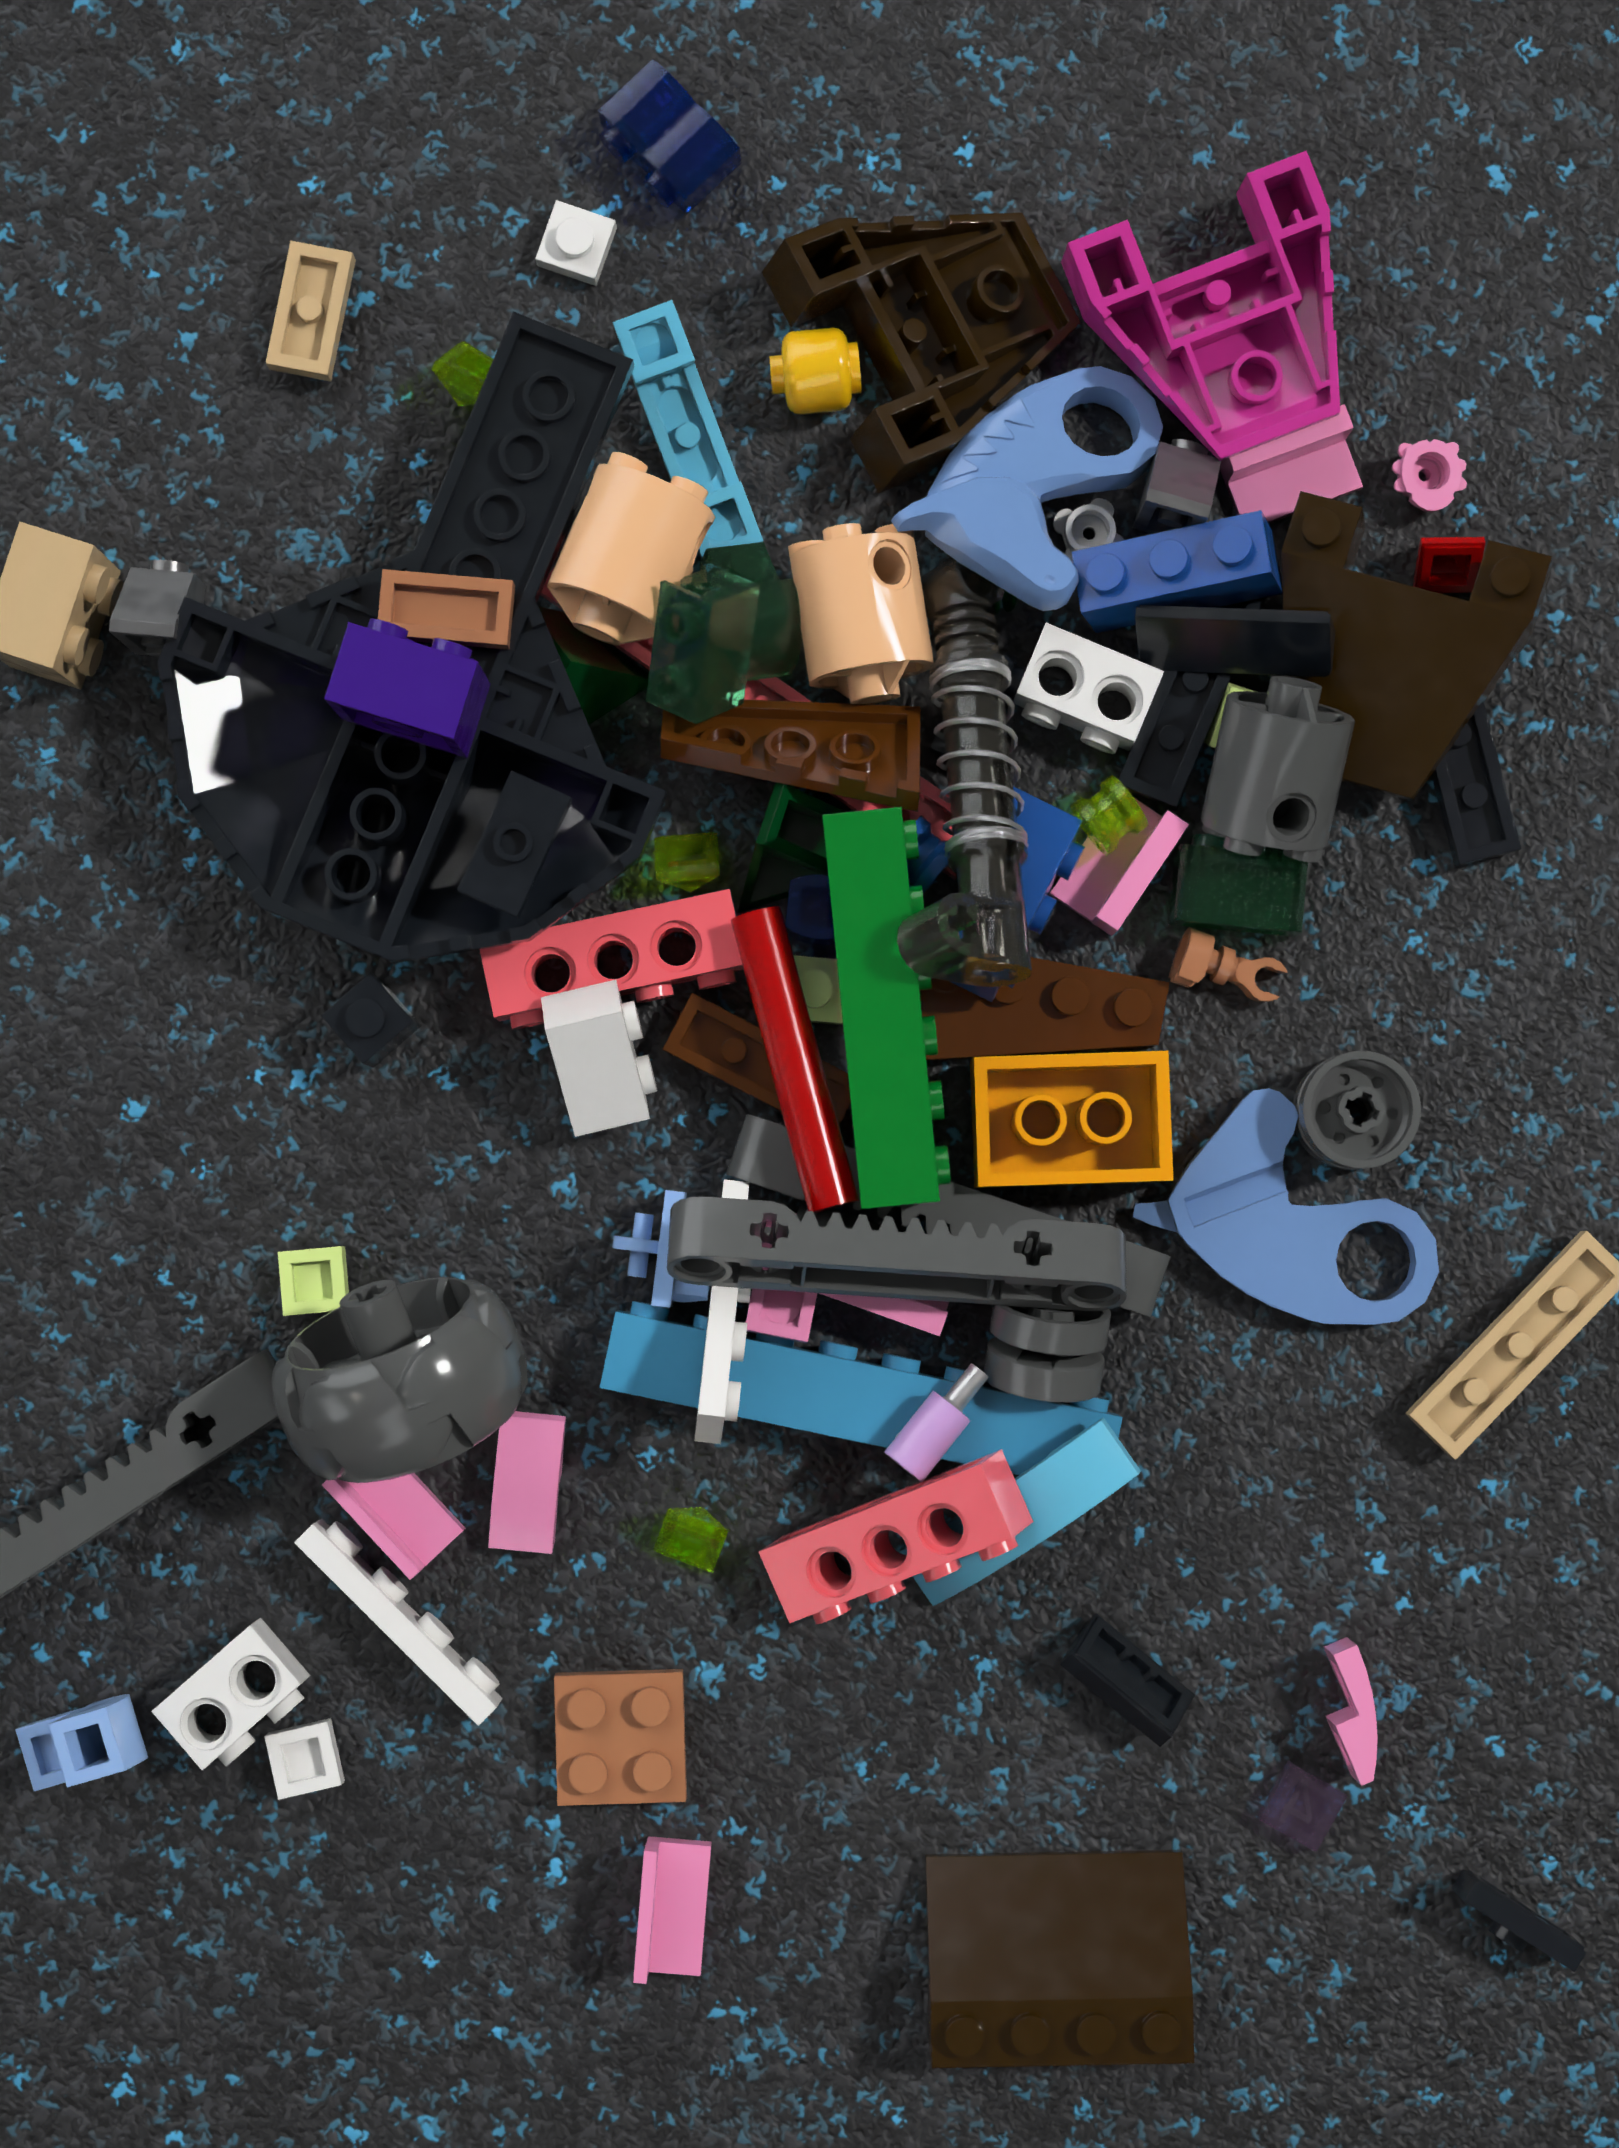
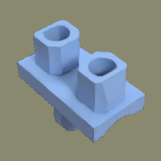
[612,1190,710,1308]

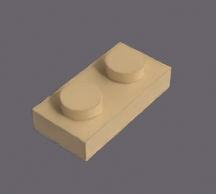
[266,240,356,381]

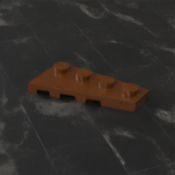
[661,696,920,812]
[916,937,1170,1060]

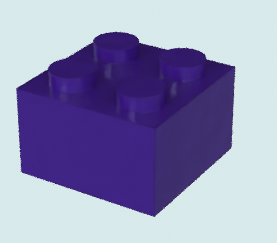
[324,618,491,758]

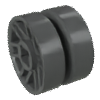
[1292,1051,1421,1170]
[984,1287,1111,1402]

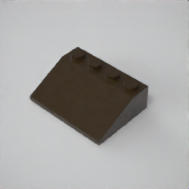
[925,1850,1194,2068]

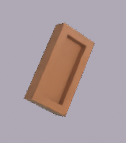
[378,569,515,650]

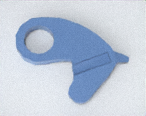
[891,366,1163,611]
[1133,1088,1439,1325]

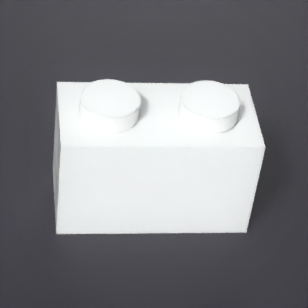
[541,980,657,1137]

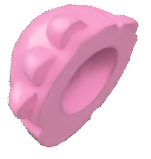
[1392,439,1467,512]

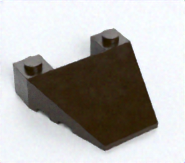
[762,213,1081,493]
[1281,491,1552,801]

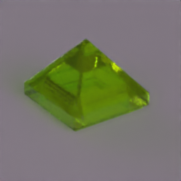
[431,341,493,406]
[654,832,720,892]
[653,1507,728,1572]

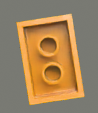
[970,1051,1173,1188]

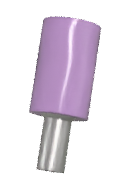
[884,1363,989,1482]

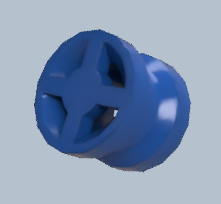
[907,816,961,895]

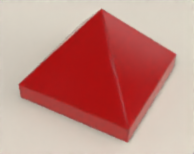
[1413,537,1486,593]

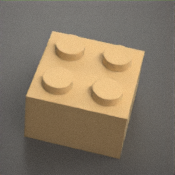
[0,521,124,690]

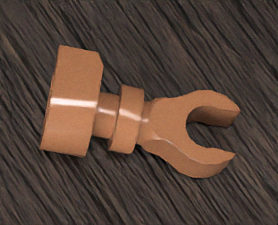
[1168,927,1288,1002]

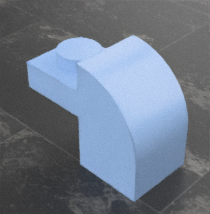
[15,1694,148,1791]

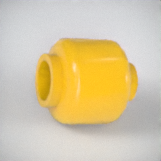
[769,328,861,415]

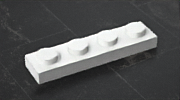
[694,1179,751,1444]
[294,1519,503,1726]

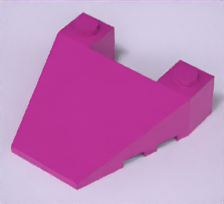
[1061,150,1340,461]

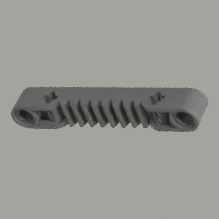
[726,1114,1171,1317]
[667,1197,1127,1311]
[0,1348,279,1599]

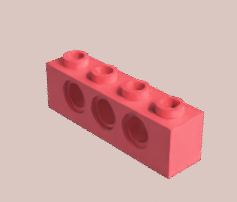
[479,889,744,1030]
[759,1449,1034,1624]

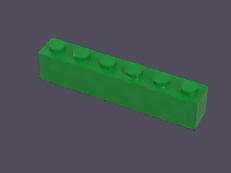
[822,807,951,1209]

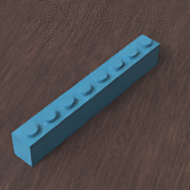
[600,1301,1123,1475]

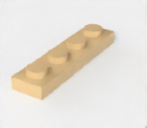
[1405,1231,1619,1460]

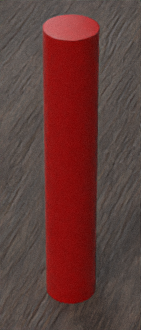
[731,906,859,1213]

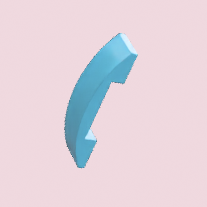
[613,300,763,564]
[898,1417,1141,1606]

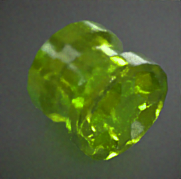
[1070,775,1149,856]

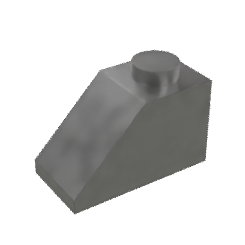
[1133,439,1221,534]
[109,560,206,656]

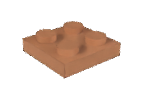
[554,1669,687,1806]

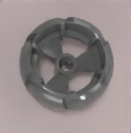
[271,1277,528,1483]

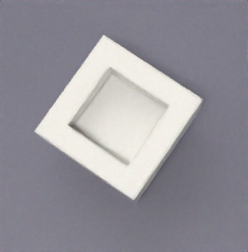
[535,200,617,286]
[264,1718,345,1800]

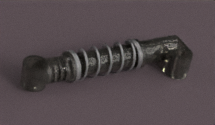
[897,557,1032,987]

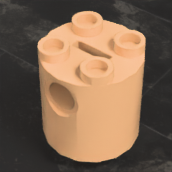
[547,452,715,645]
[788,523,934,704]

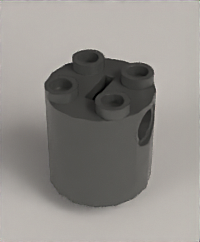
[1200,676,1355,862]

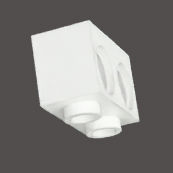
[1013,623,1164,754]
[151,1618,311,1770]

